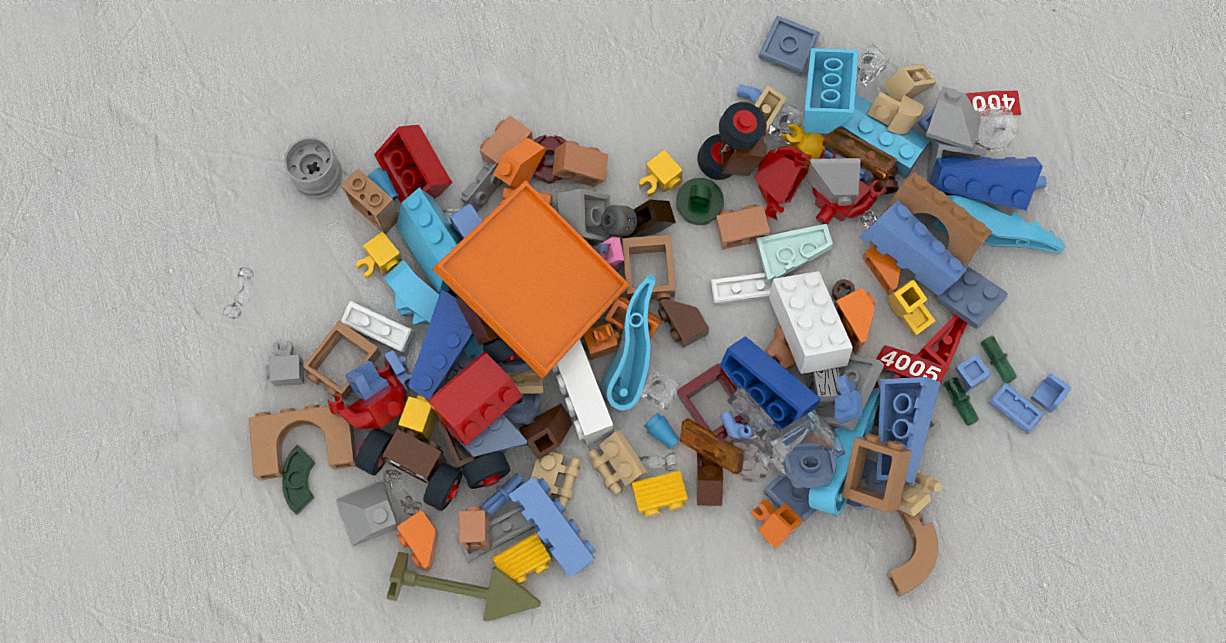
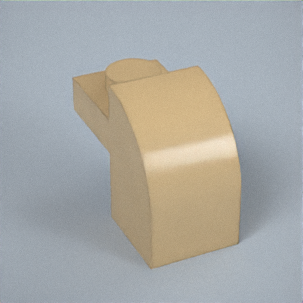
[867,92,924,135]

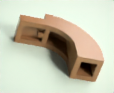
[886,510,938,597]

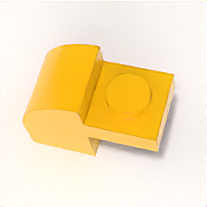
[888,280,935,336]

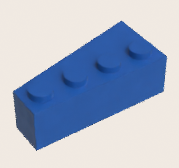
[929,157,1043,211]
[408,289,474,399]
[720,336,821,444]

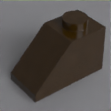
[622,199,676,238]

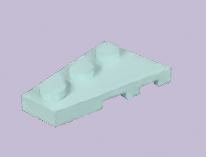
[756,223,833,284]

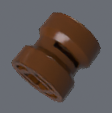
[873,164,898,195]

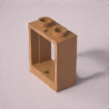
[341,169,399,234]
[622,235,675,301]
[303,320,381,400]
[842,433,912,512]

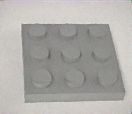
[806,355,884,431]

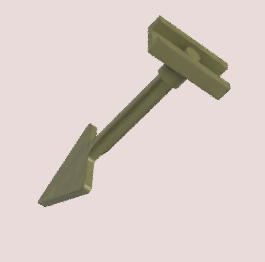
[386,552,541,622]

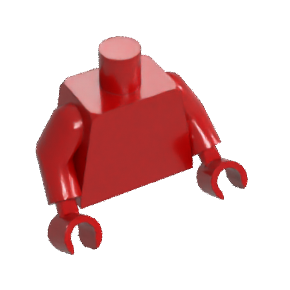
[754,146,812,220]
[812,148,887,225]
[328,361,407,429]

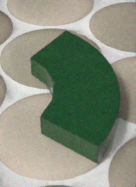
[282,445,315,515]

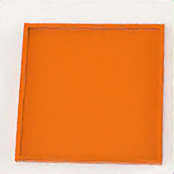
[432,180,630,378]

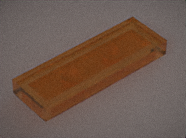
[822,127,897,179]
[680,418,745,475]

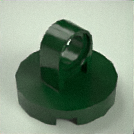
[676,178,724,225]

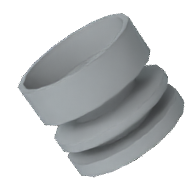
[283,136,342,199]

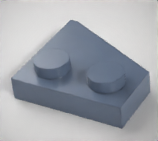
[458,414,528,459]

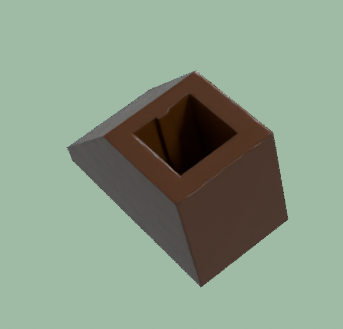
[658,298,709,348]
[519,403,572,459]
[696,451,723,506]

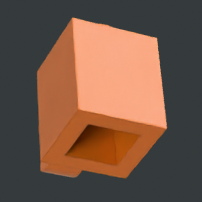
[583,322,621,360]
[751,499,803,549]

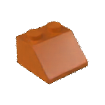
[834,287,875,355]

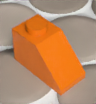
[493,137,547,188]
[862,245,901,296]

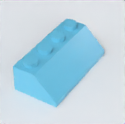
[804,48,858,134]
[831,93,931,178]
[396,188,462,294]

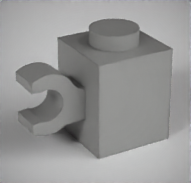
[266,341,304,386]

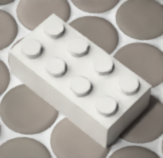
[769,271,853,374]
[552,339,614,445]

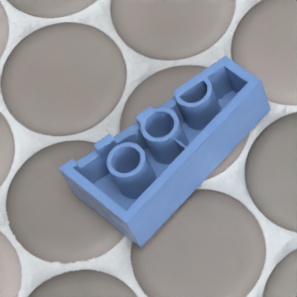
[859,200,967,296]
[877,377,941,484]
[509,476,596,577]

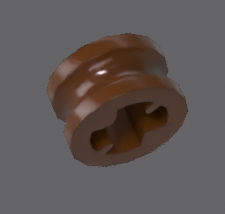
[832,279,855,301]

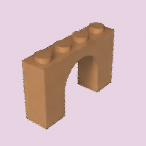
[882,172,993,267]
[248,402,356,480]

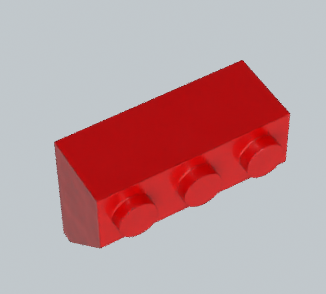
[374,125,452,203]
[427,352,522,446]

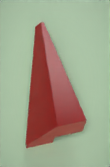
[893,315,968,384]

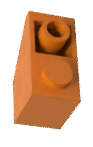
[397,510,439,571]

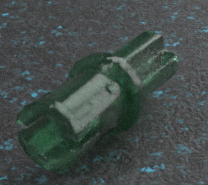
[980,336,1017,383]
[943,377,979,426]

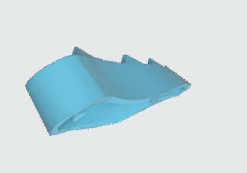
[933,195,1066,254]
[384,260,484,358]
[600,274,656,410]
[809,388,880,516]

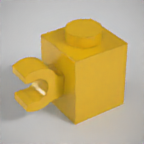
[781,124,828,162]
[639,149,683,197]
[356,231,402,279]

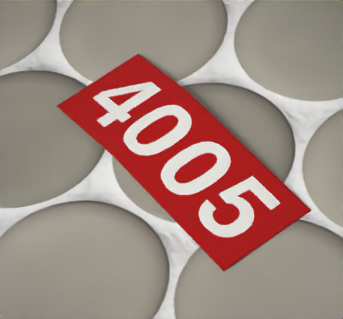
[965,91,1021,117]
[876,345,949,382]

